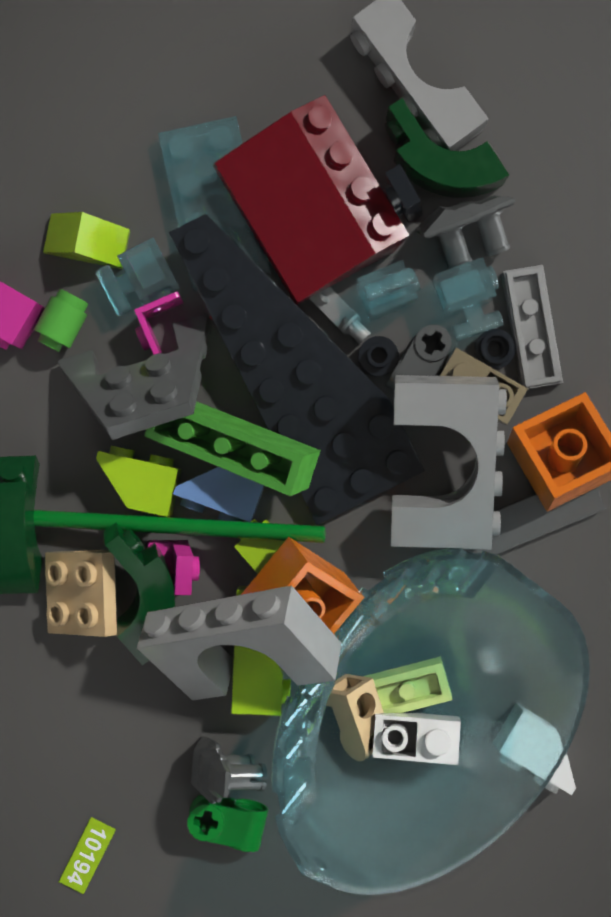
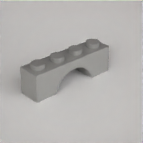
[350,0,489,151]

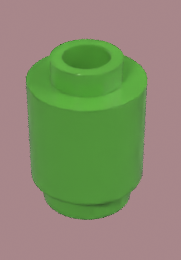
[33,289,89,352]

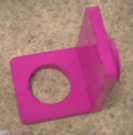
[134,291,184,355]

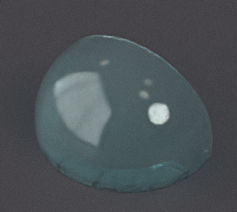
[271,548,590,895]

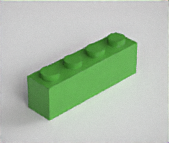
[144,401,321,496]

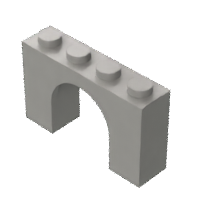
[391,375,507,550]
[137,585,342,700]

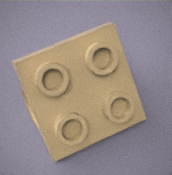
[45,550,117,637]

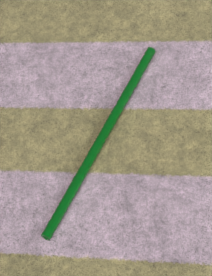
[34,510,326,543]

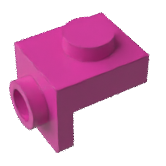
[147,540,200,595]

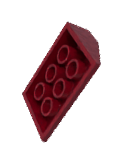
[213,95,409,305]

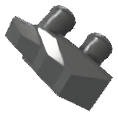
[416,195,516,270]
[191,736,267,804]

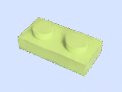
[363,656,453,713]

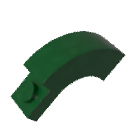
[385,98,509,198]
[0,455,43,594]
[103,522,175,666]

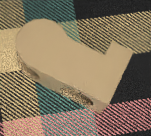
[319,674,384,761]

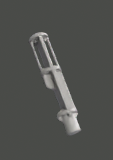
[309,287,371,344]

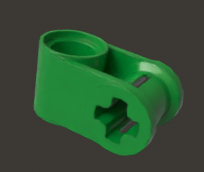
[187,794,269,852]

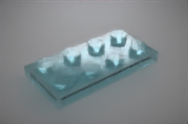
[158,116,271,291]

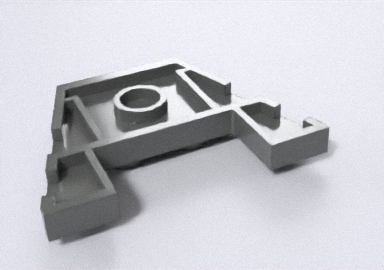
[58,313,212,440]

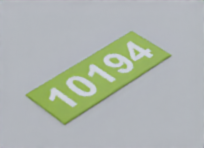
[59,817,116,894]

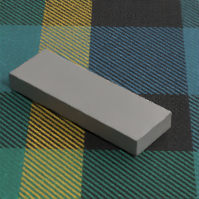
[501,265,563,389]

